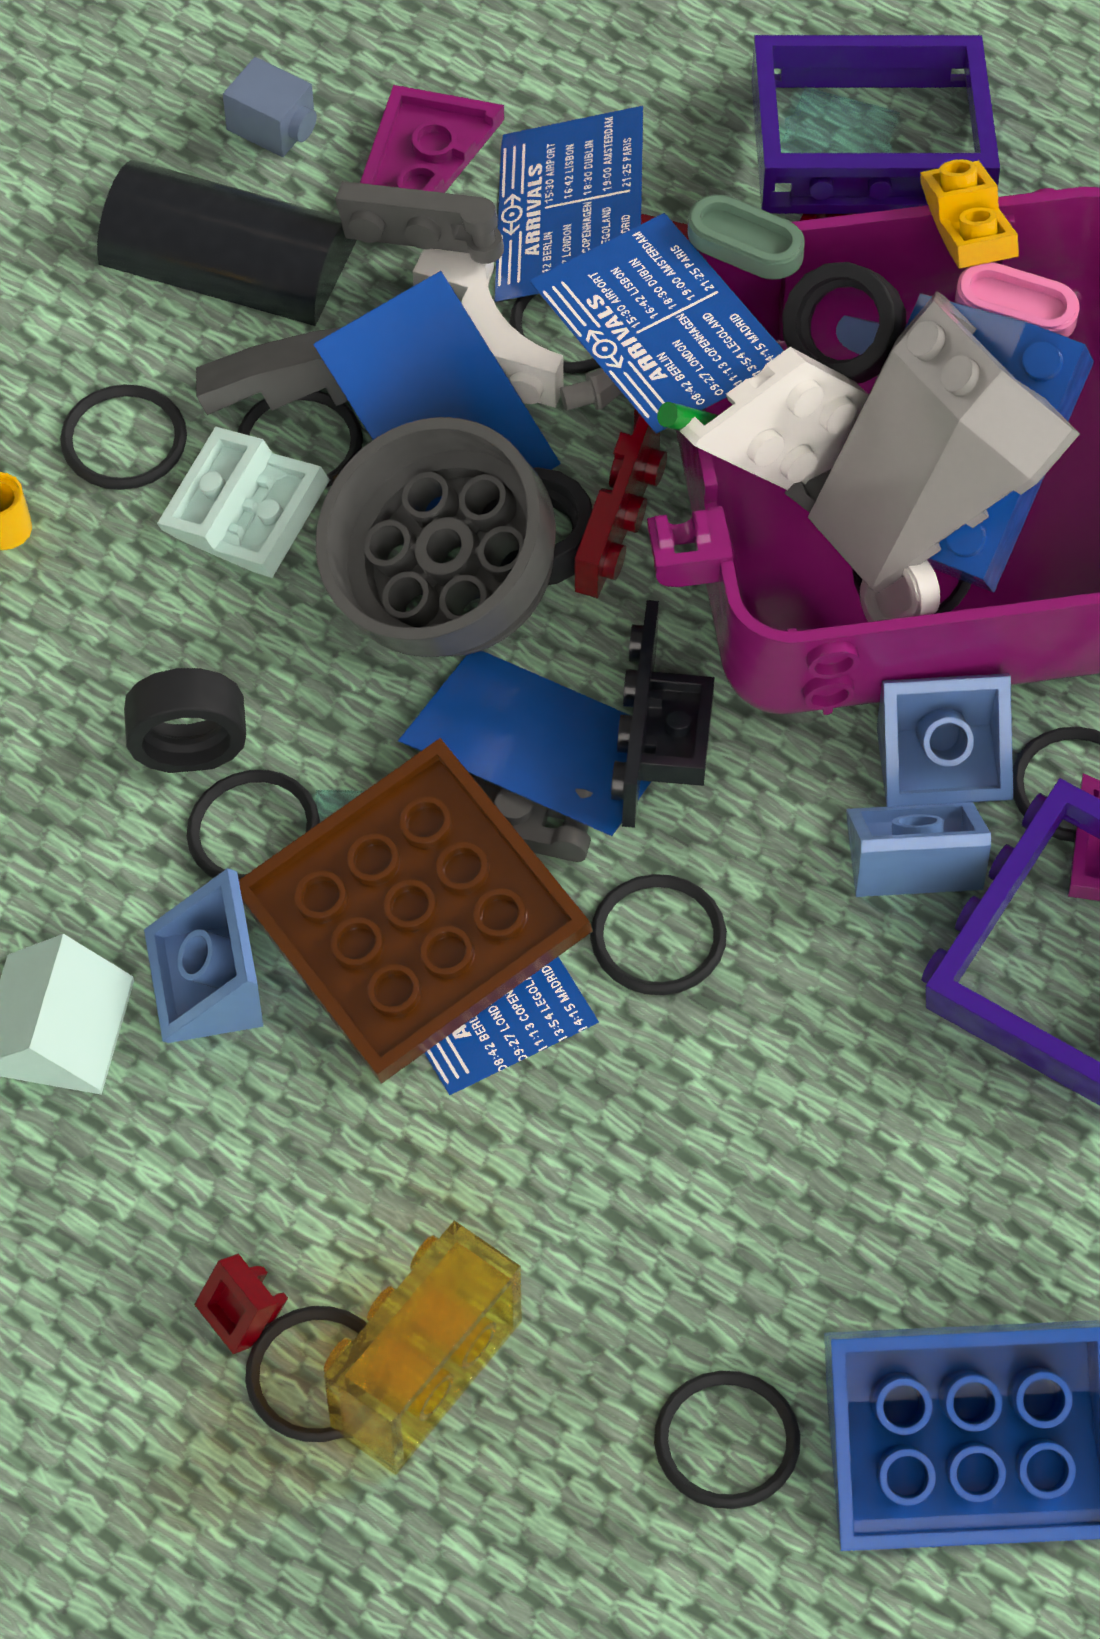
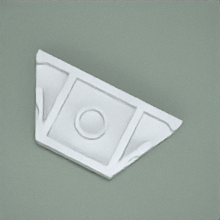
[680,347,869,490]

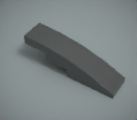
[196,327,348,415]

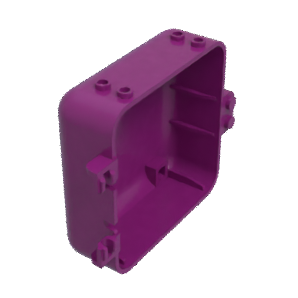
[647,187,1100,715]

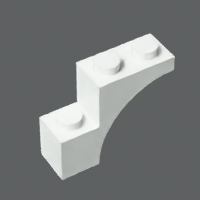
[413,249,564,408]

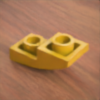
[920,159,1019,269]

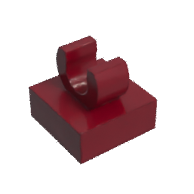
[194,1253,288,1354]

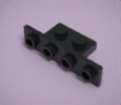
[611,600,715,828]

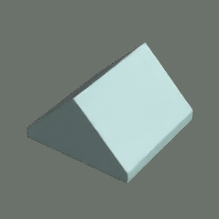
[0,934,134,1095]

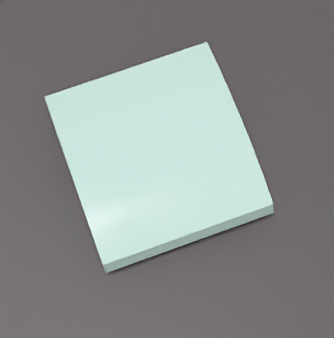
[157,426,330,578]

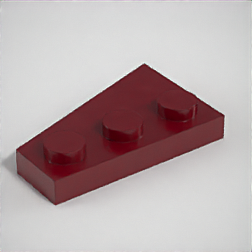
[575,408,667,599]

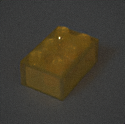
[324,1220,522,1475]

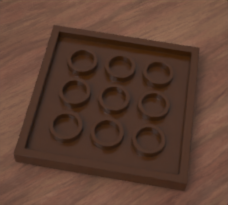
[239,738,593,1084]

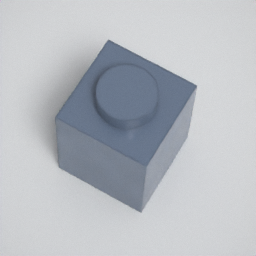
[223,57,317,157]

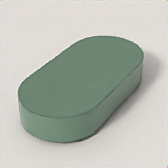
[687,195,805,279]

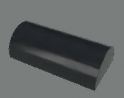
[97,160,357,326]

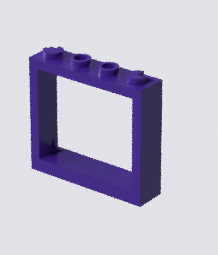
[751,35,1000,214]
[921,778,1100,1106]

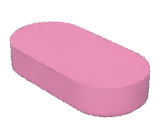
[955,262,1079,338]

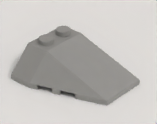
[808,291,1080,593]

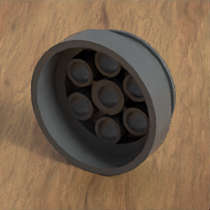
[316,417,556,657]

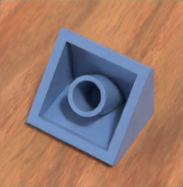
[877,673,1013,807]
[846,802,991,897]
[144,868,264,1043]

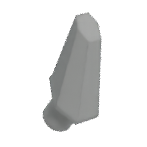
[560,368,622,411]

